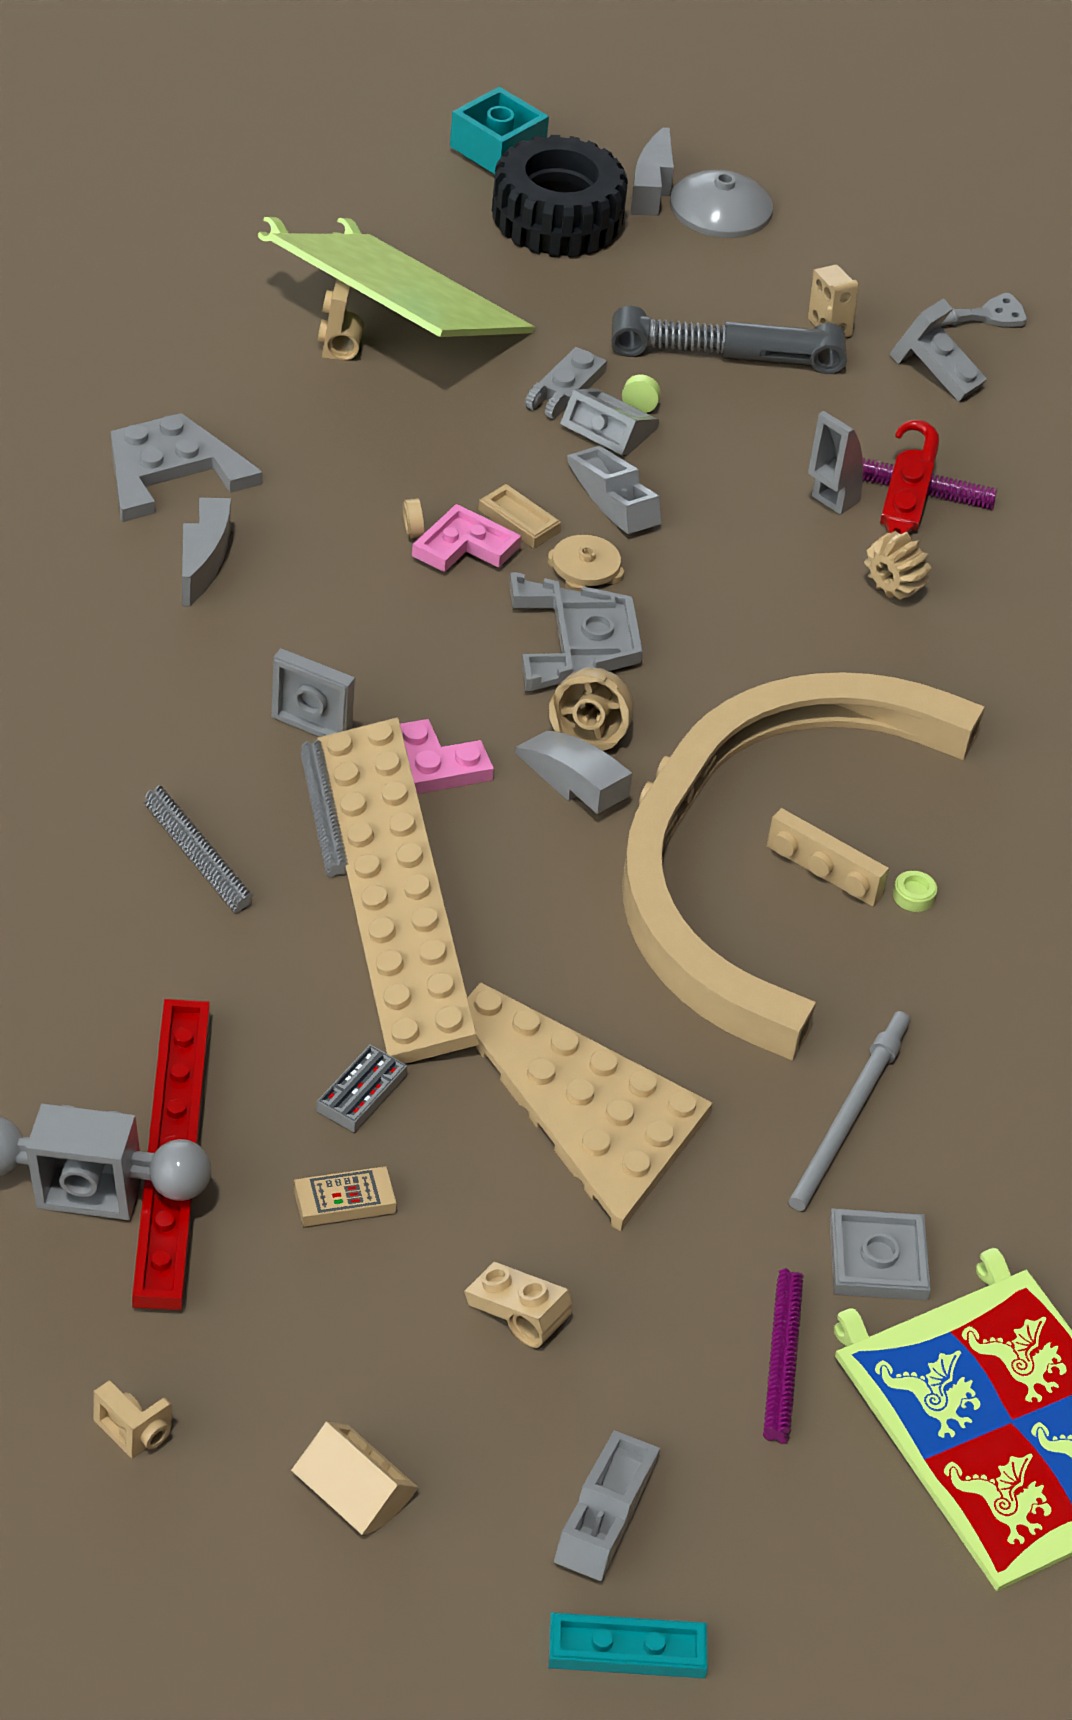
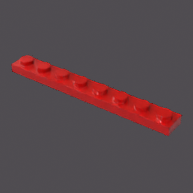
[132,999,210,1310]

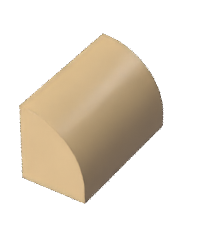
[291,1421,419,1535]

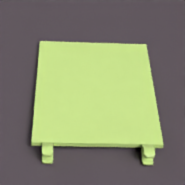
[258,217,535,337]

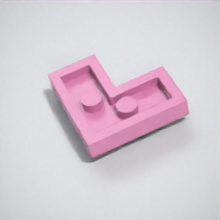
[412,504,521,572]
[400,719,494,794]

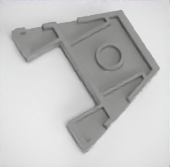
[111,413,262,522]
[509,572,643,691]

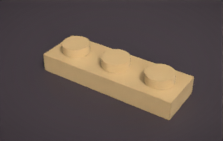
[767,808,889,907]

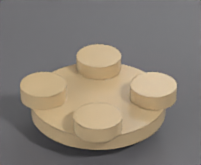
[548,535,624,592]

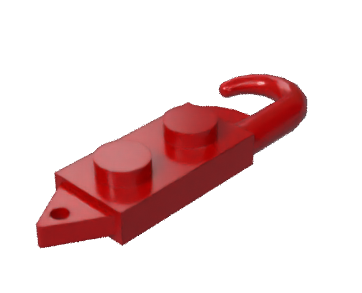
[880,420,939,534]

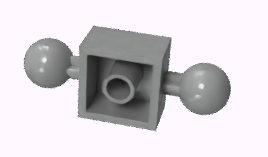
[0,1103,211,1220]

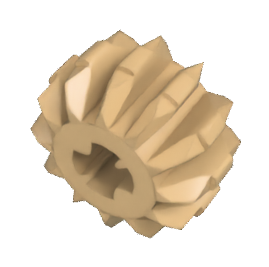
[864,531,932,600]

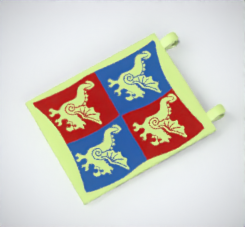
[834,1248,1072,1592]

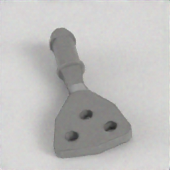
[940,293,1027,327]

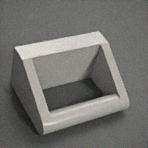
[560,388,659,455]

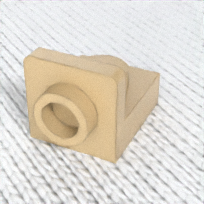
[93,1380,172,1459]

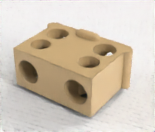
[808,264,858,337]

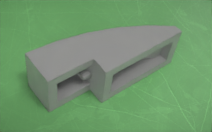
[631,127,674,216]
[808,411,863,515]
[567,446,661,534]
[182,498,231,607]
[515,730,632,814]
[554,1430,660,1581]

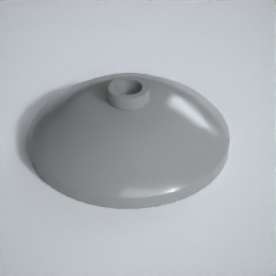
[670,169,773,238]

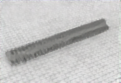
[301,740,349,878]
[144,785,253,914]

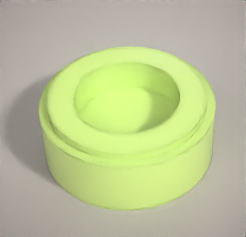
[622,375,661,413]
[893,871,937,912]

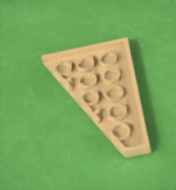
[467,982,712,1231]

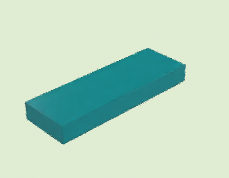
[548,1612,707,1679]

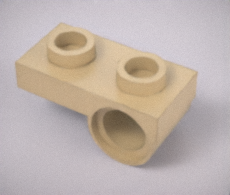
[317,279,364,360]
[464,1262,572,1348]

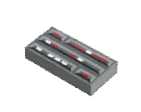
[316,1044,407,1132]

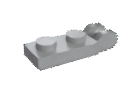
[525,347,607,419]

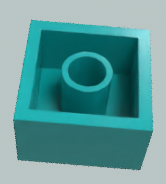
[450,87,549,174]

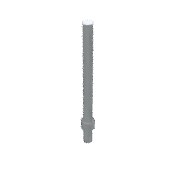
[788,1011,911,1211]

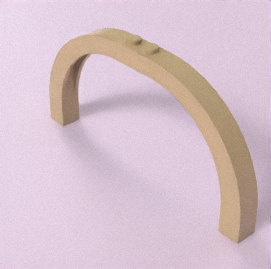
[622,672,985,1061]

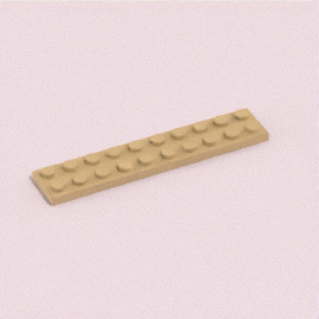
[317,717,479,1064]

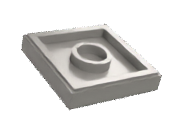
[271,648,355,737]
[829,1208,931,1300]

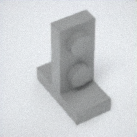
[889,298,987,402]

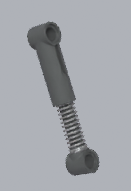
[611,306,847,374]

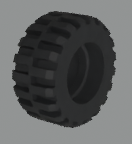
[492,135,628,257]

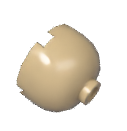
[549,667,633,751]

